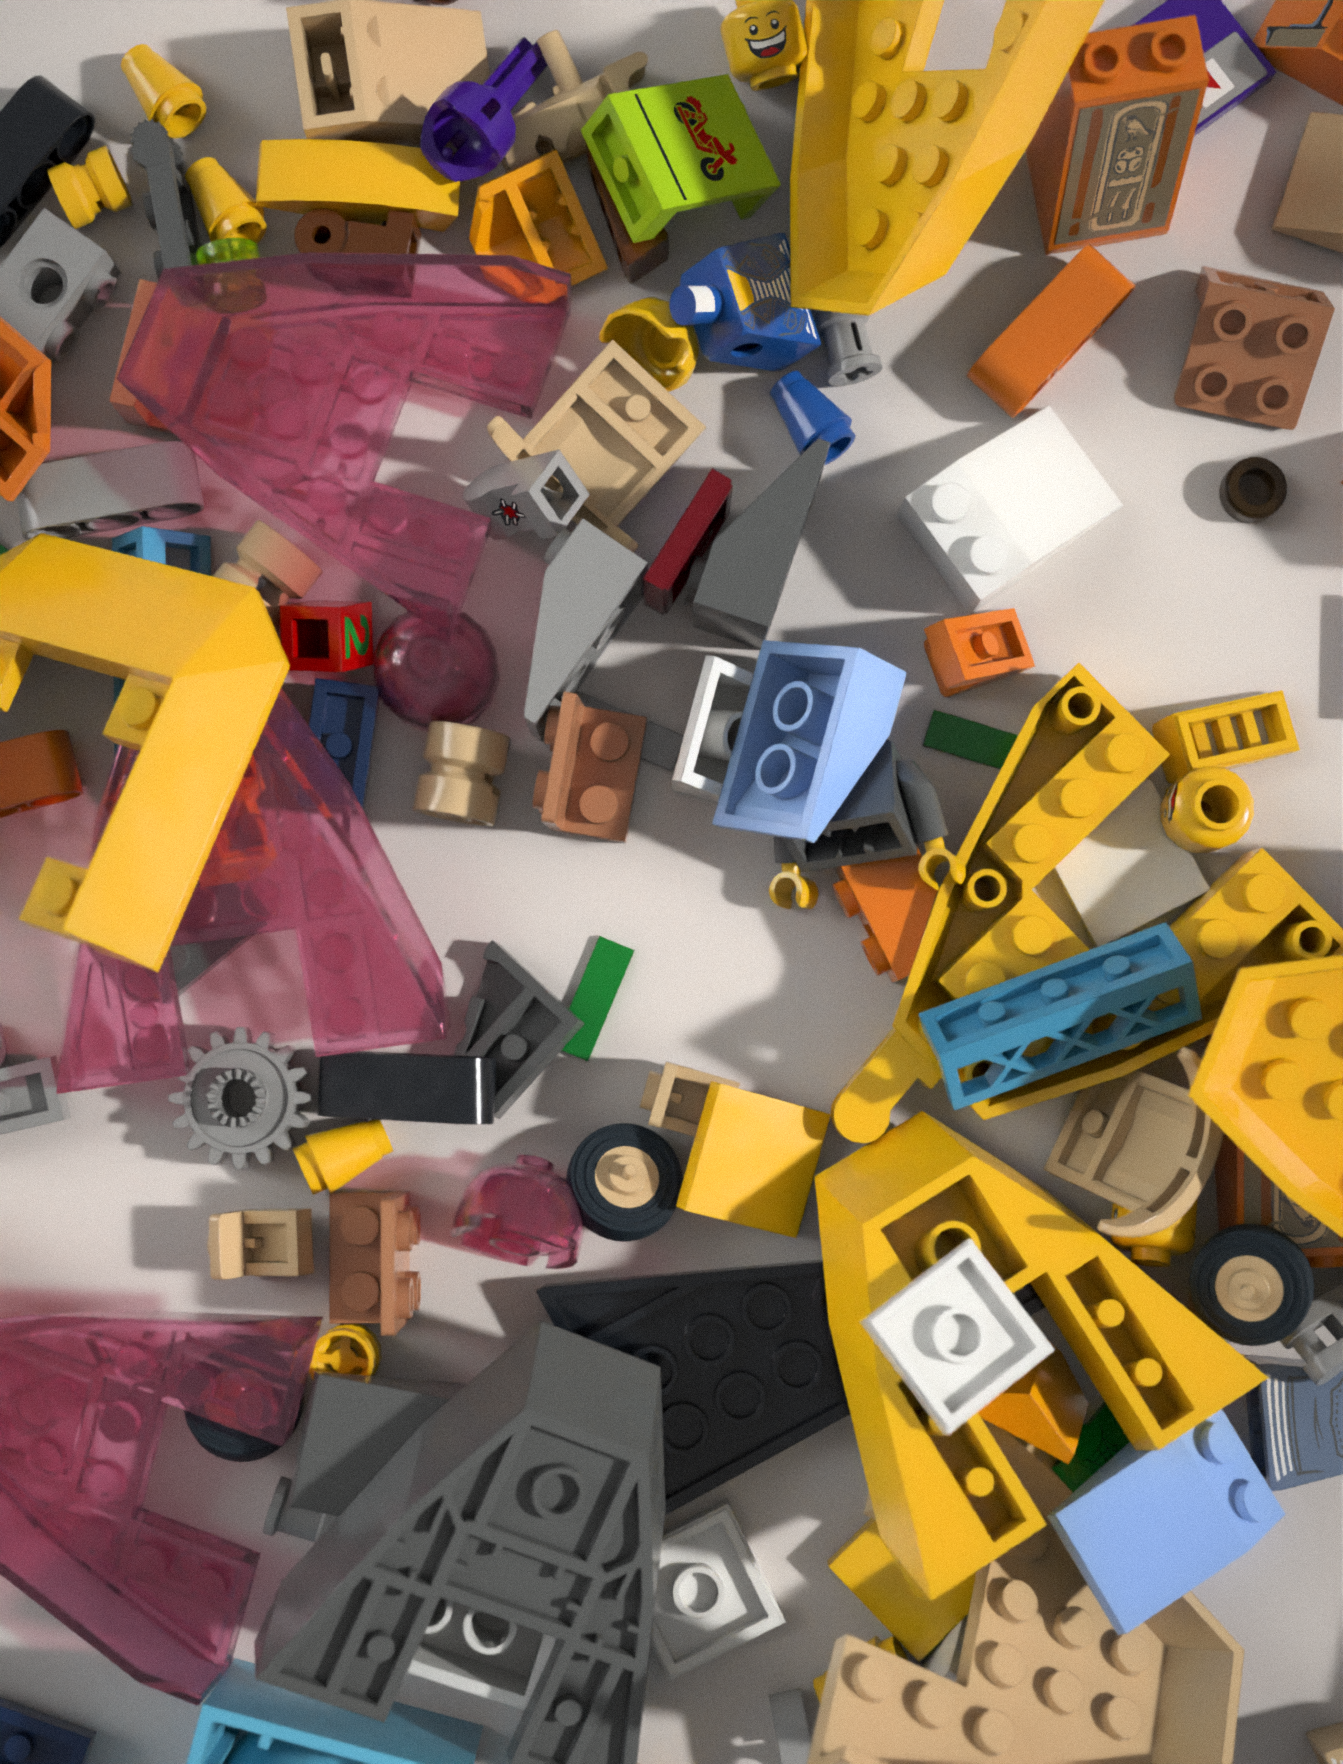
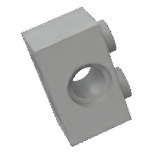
[0,208,121,366]

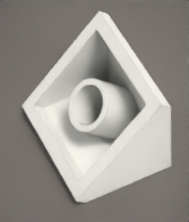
[672,655,753,803]

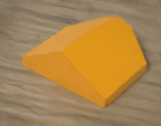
[469,149,608,305]
[978,1338,1089,1464]

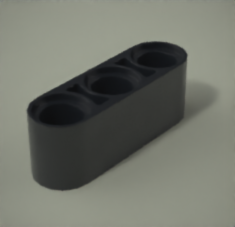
[0,75,95,248]
[317,1050,496,1124]

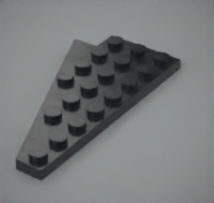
[536,1259,1045,1515]

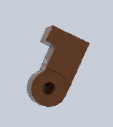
[294,208,422,294]

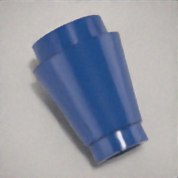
[770,371,856,466]

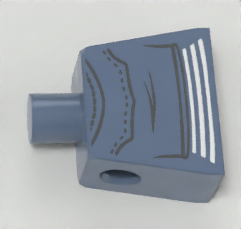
[1243,1355,1343,1491]

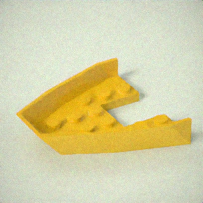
[790,0,1105,316]
[1188,955,1343,1238]

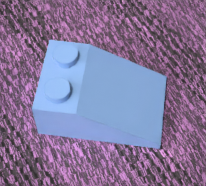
[712,640,907,843]
[1047,1409,1285,1635]

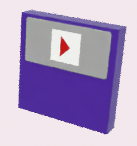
[1134,0,1276,137]

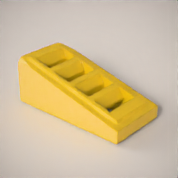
[1152,690,1300,784]

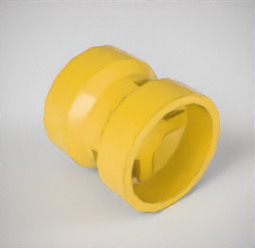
[47,145,133,229]
[308,1323,382,1380]

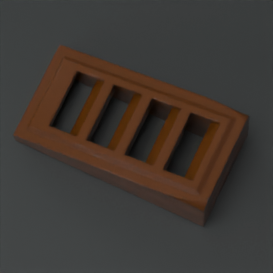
[586,144,669,284]

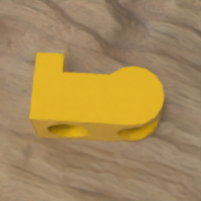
[830,1028,942,1144]

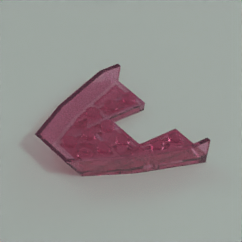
[116,252,571,641]
[56,687,451,1094]
[0,1310,323,1706]

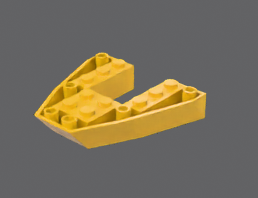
[892,663,1343,1120]
[815,1111,1268,1601]

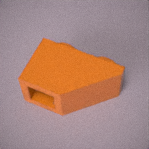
[832,848,937,982]

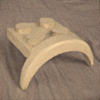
[487,340,706,553]
[1043,1047,1224,1237]

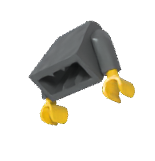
[769,739,966,909]

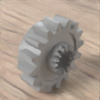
[168,1027,315,1169]

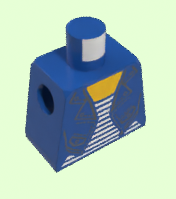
[670,233,822,371]

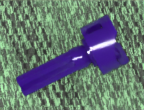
[420,36,548,182]

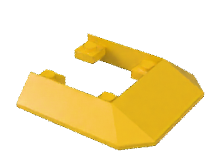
[0,533,290,972]

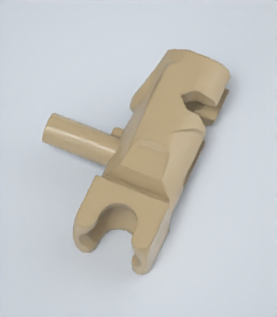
[501,30,648,172]

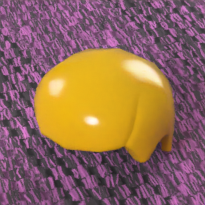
[599,297,699,392]

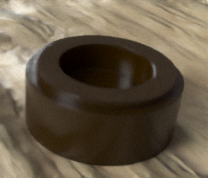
[1219,457,1287,524]

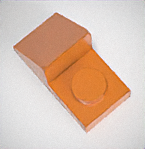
[924,608,1035,697]

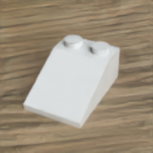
[897,406,1123,615]

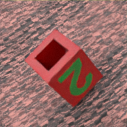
[280,600,373,672]

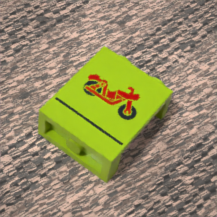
[580,74,781,243]

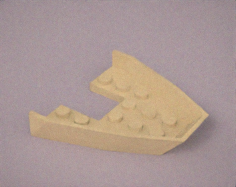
[807,1418,1245,1764]

